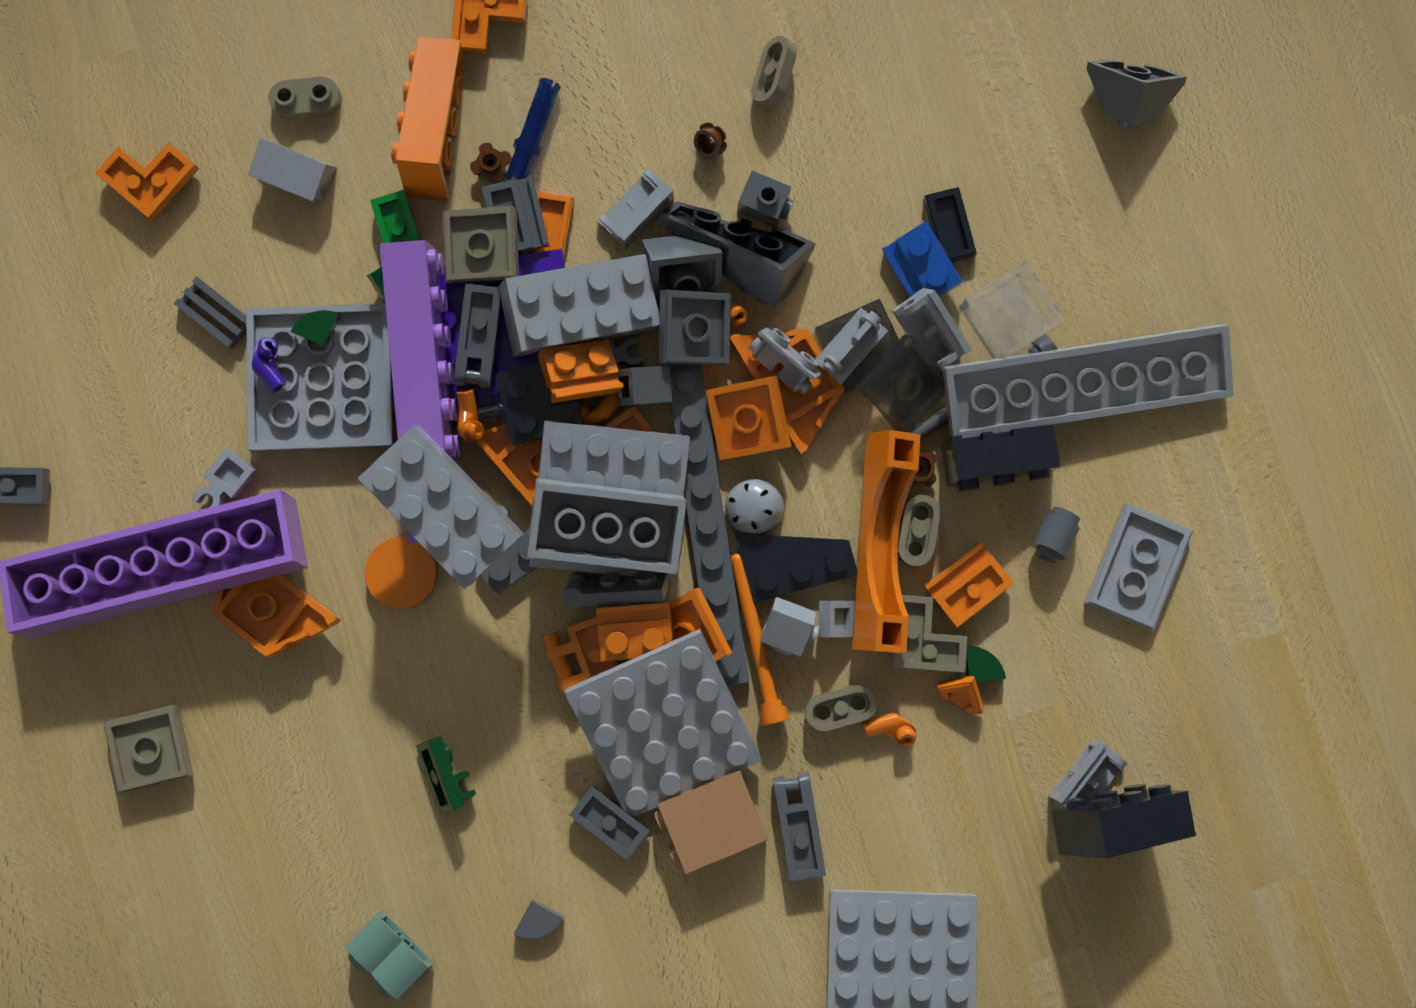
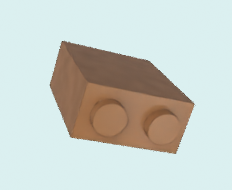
[654,770,768,874]

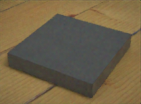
[659,290,731,366]

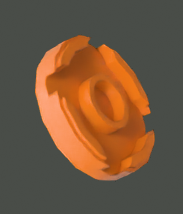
[364,537,438,609]

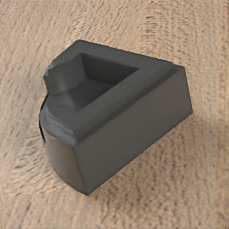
[514,899,565,938]

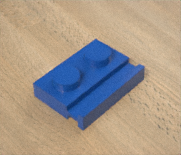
[882,221,964,298]

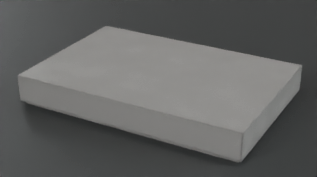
[1084,503,1193,631]

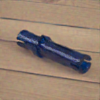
[505,78,561,180]

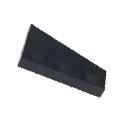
[735,533,857,603]

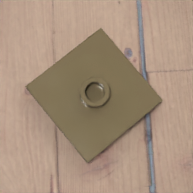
[443,206,519,285]
[103,704,194,794]

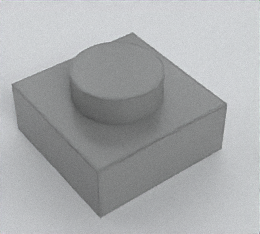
[819,601,855,638]

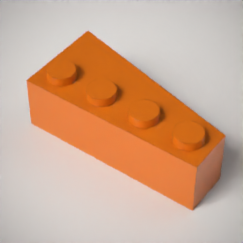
[391,36,465,201]

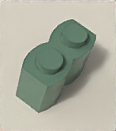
[345,911,434,1000]

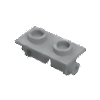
[815,308,888,385]
[748,327,822,395]

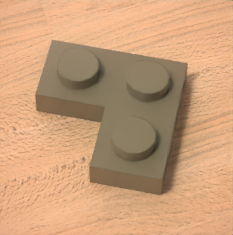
[891,595,967,673]

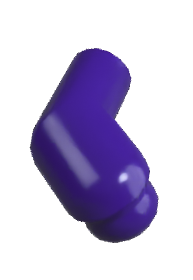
[252,337,287,394]

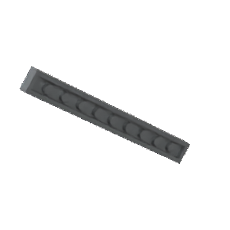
[665,364,749,686]

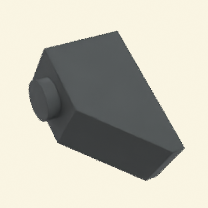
[1086,59,1187,128]
[642,236,722,316]

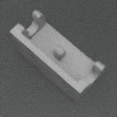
[248,138,337,202]
[597,169,674,250]
[891,288,972,370]
[1048,739,1127,807]

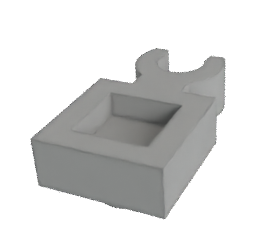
[193,447,258,508]

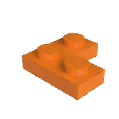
[451,0,527,54]
[95,142,199,221]

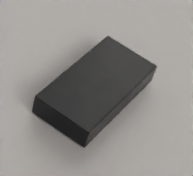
[923,187,977,263]

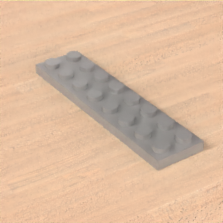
[943,324,1234,439]

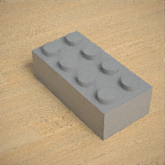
[498,254,660,357]
[358,425,524,590]
[527,478,687,574]

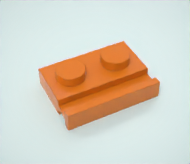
[538,339,623,403]
[923,542,1014,628]
[596,601,674,662]

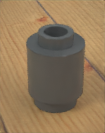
[1032,507,1080,563]

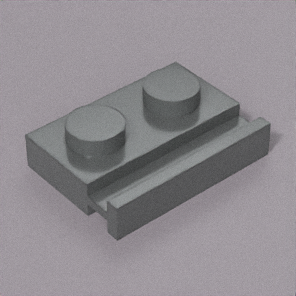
[482,175,550,254]

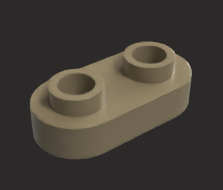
[752,36,797,108]
[268,77,342,119]
[898,495,941,567]
[805,685,877,731]

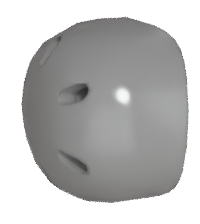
[725,479,784,535]

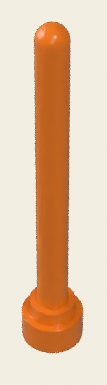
[731,553,790,726]

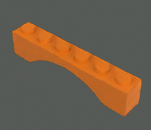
[852,430,921,654]

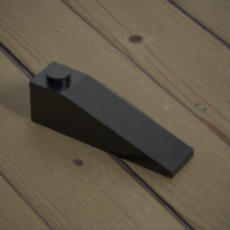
[659,202,815,307]

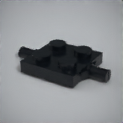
[478,364,602,446]

